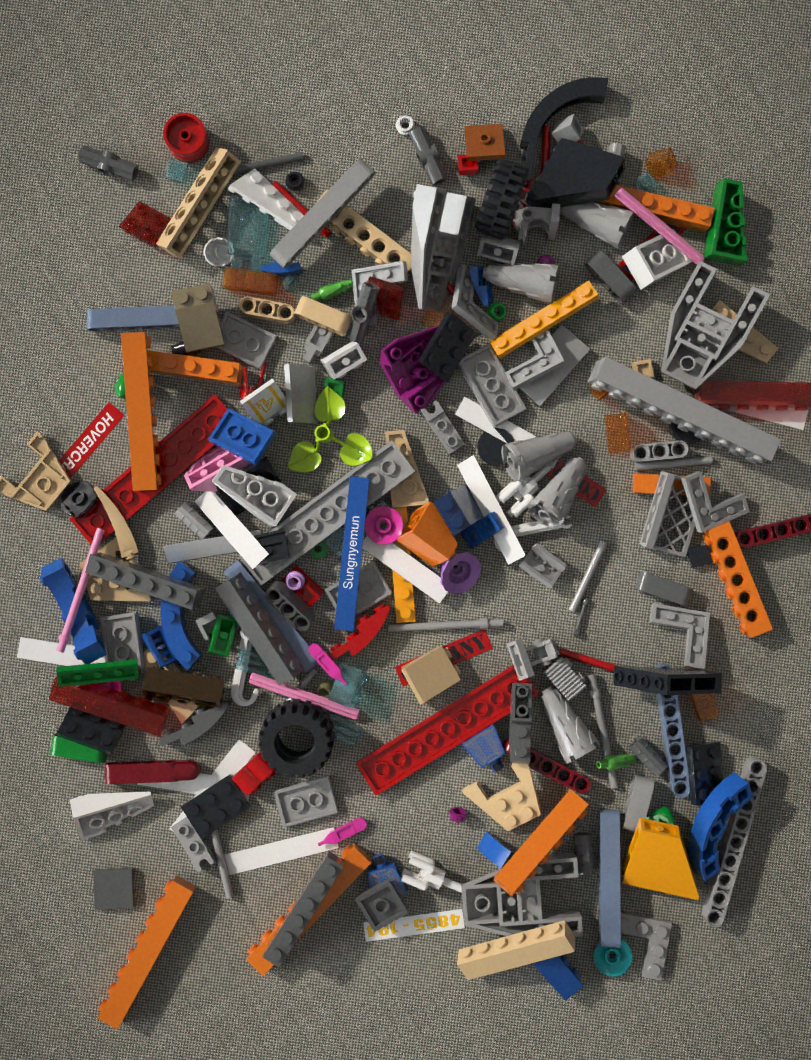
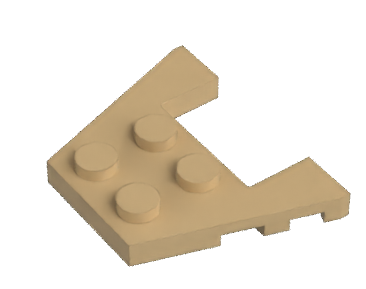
[0,431,72,511]
[80,529,152,601]
[462,763,541,831]

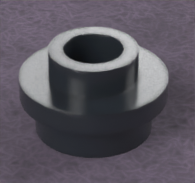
[285,171,304,191]

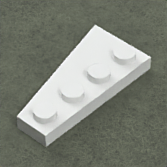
[228,169,304,230]

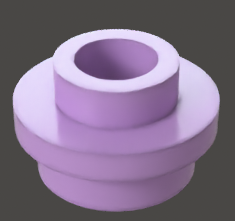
[286,571,305,590]

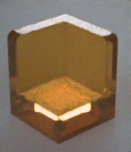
[645,147,678,179]

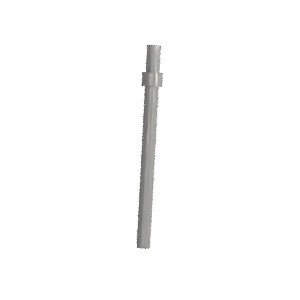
[388,618,503,632]
[588,673,618,788]

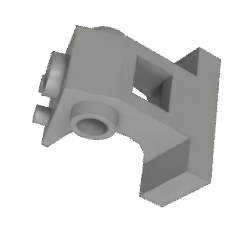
[513,204,560,245]
[506,638,560,681]

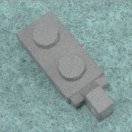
[303,325,333,364]

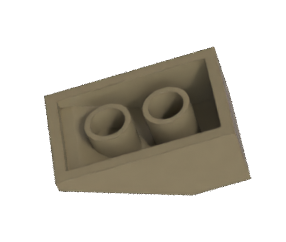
[171,283,224,353]

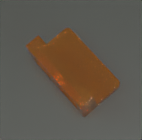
[420,295,454,328]
[604,411,631,454]

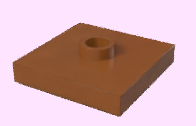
[464,124,505,161]

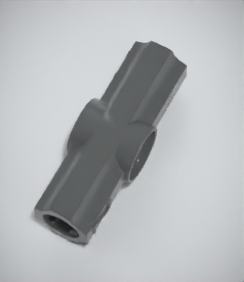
[409,126,447,186]
[78,145,139,181]
[347,282,380,343]

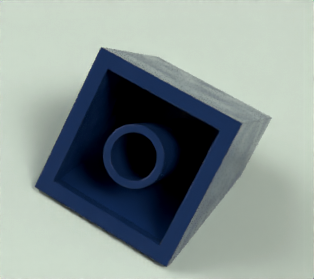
[433,484,484,536]

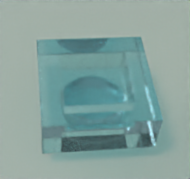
[164,158,189,184]

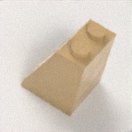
[401,645,462,705]

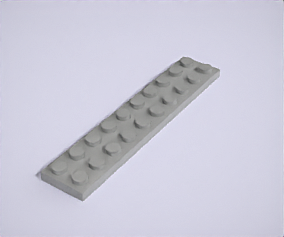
[238,440,416,586]

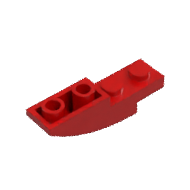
[328,603,390,660]

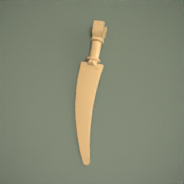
[94,486,139,565]

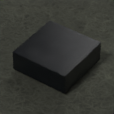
[687,545,711,568]

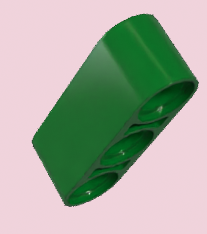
[50,734,107,763]

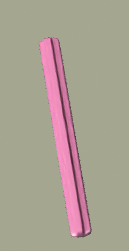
[615,188,705,265]
[249,673,359,720]

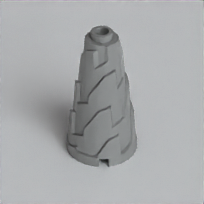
[560,202,634,249]
[482,263,559,304]
[501,431,577,481]
[528,457,586,529]
[541,686,600,764]

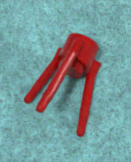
[234,359,266,400]

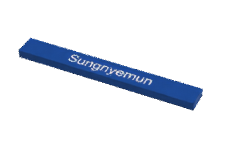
[334,476,370,631]

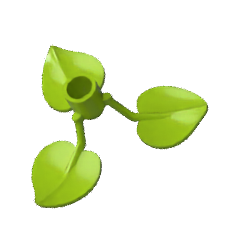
[287,386,373,473]

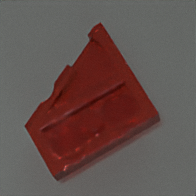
[367,276,405,320]

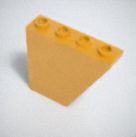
[621,817,699,900]

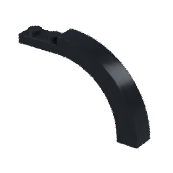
[519,77,609,187]

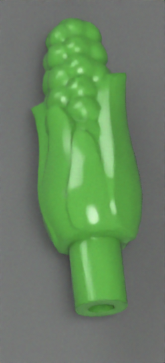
[311,279,353,301]
[596,753,636,770]

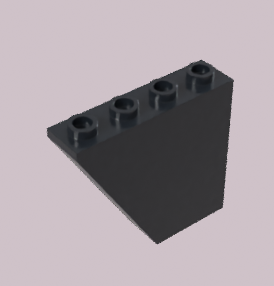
[526,138,626,208]
[613,666,722,695]

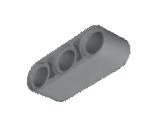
[629,441,689,463]
[621,774,654,832]

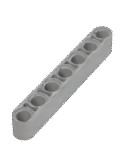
[270,158,375,269]

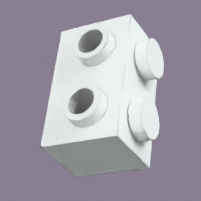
[321,341,367,380]

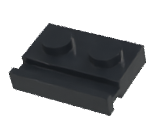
[253,529,290,565]

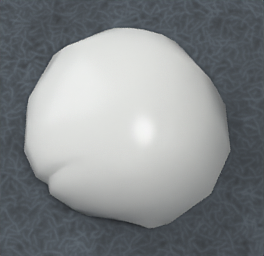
[204,237,234,267]

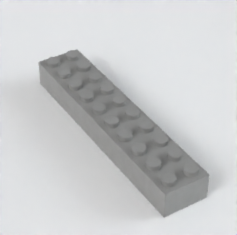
[587,357,781,464]

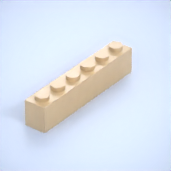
[457,920,575,980]

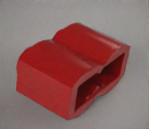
[231,751,276,795]

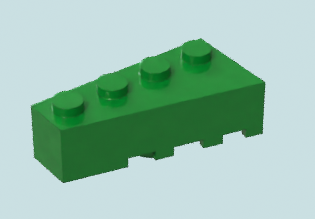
[704,178,748,266]

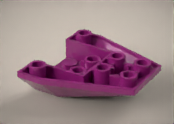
[380,325,464,414]

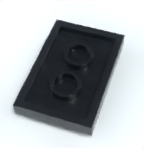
[418,312,477,382]
[216,457,283,516]
[57,700,128,756]
[687,741,723,806]
[181,774,251,839]

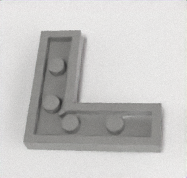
[352,261,408,327]
[451,264,499,341]
[505,330,566,391]
[681,471,750,533]
[650,603,710,670]
[621,912,672,981]

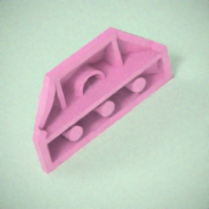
[184,446,251,492]

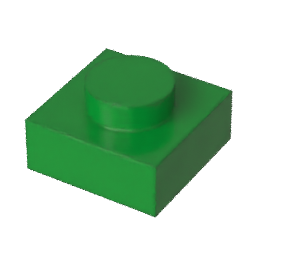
[324,377,346,399]

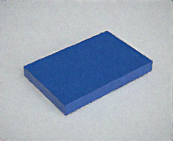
[208,408,277,466]

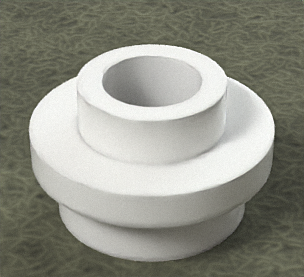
[396,116,415,135]

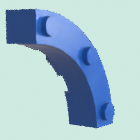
[40,557,107,664]
[161,561,204,670]
[688,772,753,881]

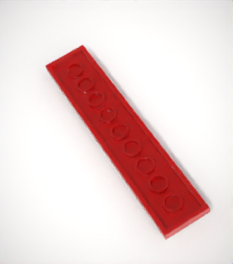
[69,394,227,545]
[356,665,540,796]

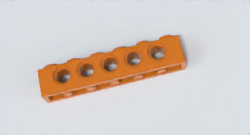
[703,521,773,638]

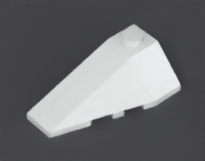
[212,465,297,527]
[70,792,154,840]

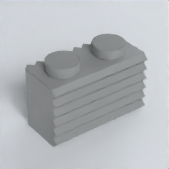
[477,233,521,265]
[543,656,586,702]

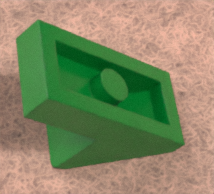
[208,614,237,658]

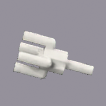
[495,464,551,517]
[401,850,462,893]

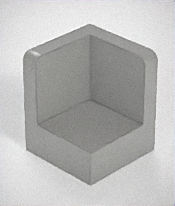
[551,114,584,143]
[196,611,218,641]

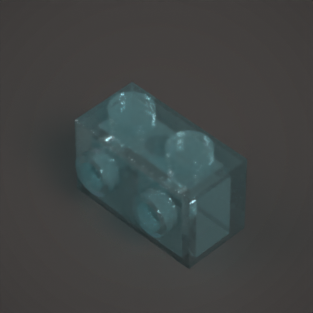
[328,663,368,708]

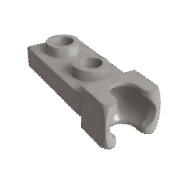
[420,400,464,455]
[171,817,217,873]

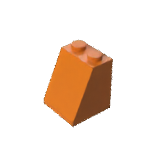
[397,501,458,567]

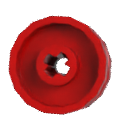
[163,112,210,163]

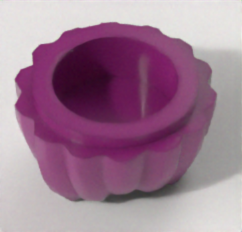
[536,254,555,264]
[449,807,468,824]

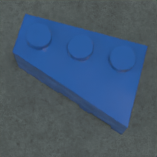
[533,955,583,1001]

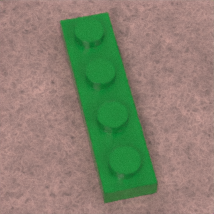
[56,659,139,687]

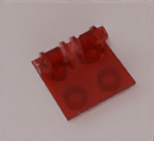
[119,201,172,247]

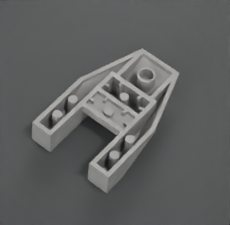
[411,184,476,312]
[661,261,771,390]
[461,852,583,937]

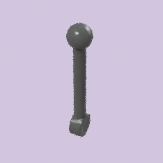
[573,598,590,637]

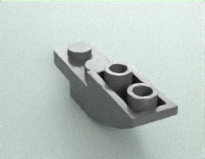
[509,683,532,764]
[158,699,231,746]

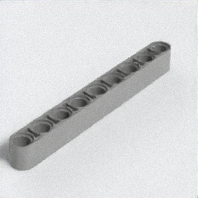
[702,756,767,927]

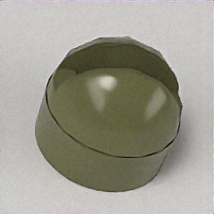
[317,681,334,698]

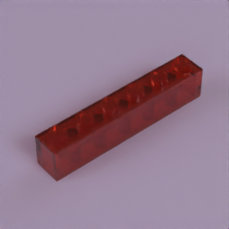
[693,381,811,411]
[48,676,170,736]

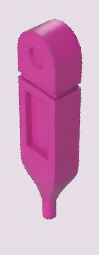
[308,643,348,686]
[318,817,367,846]

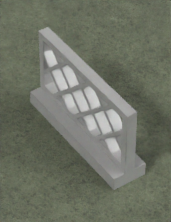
[639,471,707,557]

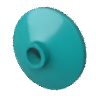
[593,939,632,976]

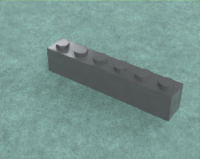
[85,552,205,610]
[215,572,304,685]
[263,850,345,968]

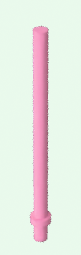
[56,528,105,653]

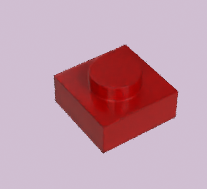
[458,155,478,176]

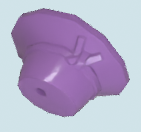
[440,552,481,594]

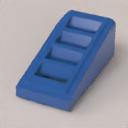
[141,625,177,667]

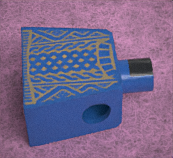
[462,724,505,773]
[368,853,407,896]

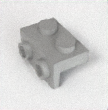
[519,543,567,589]

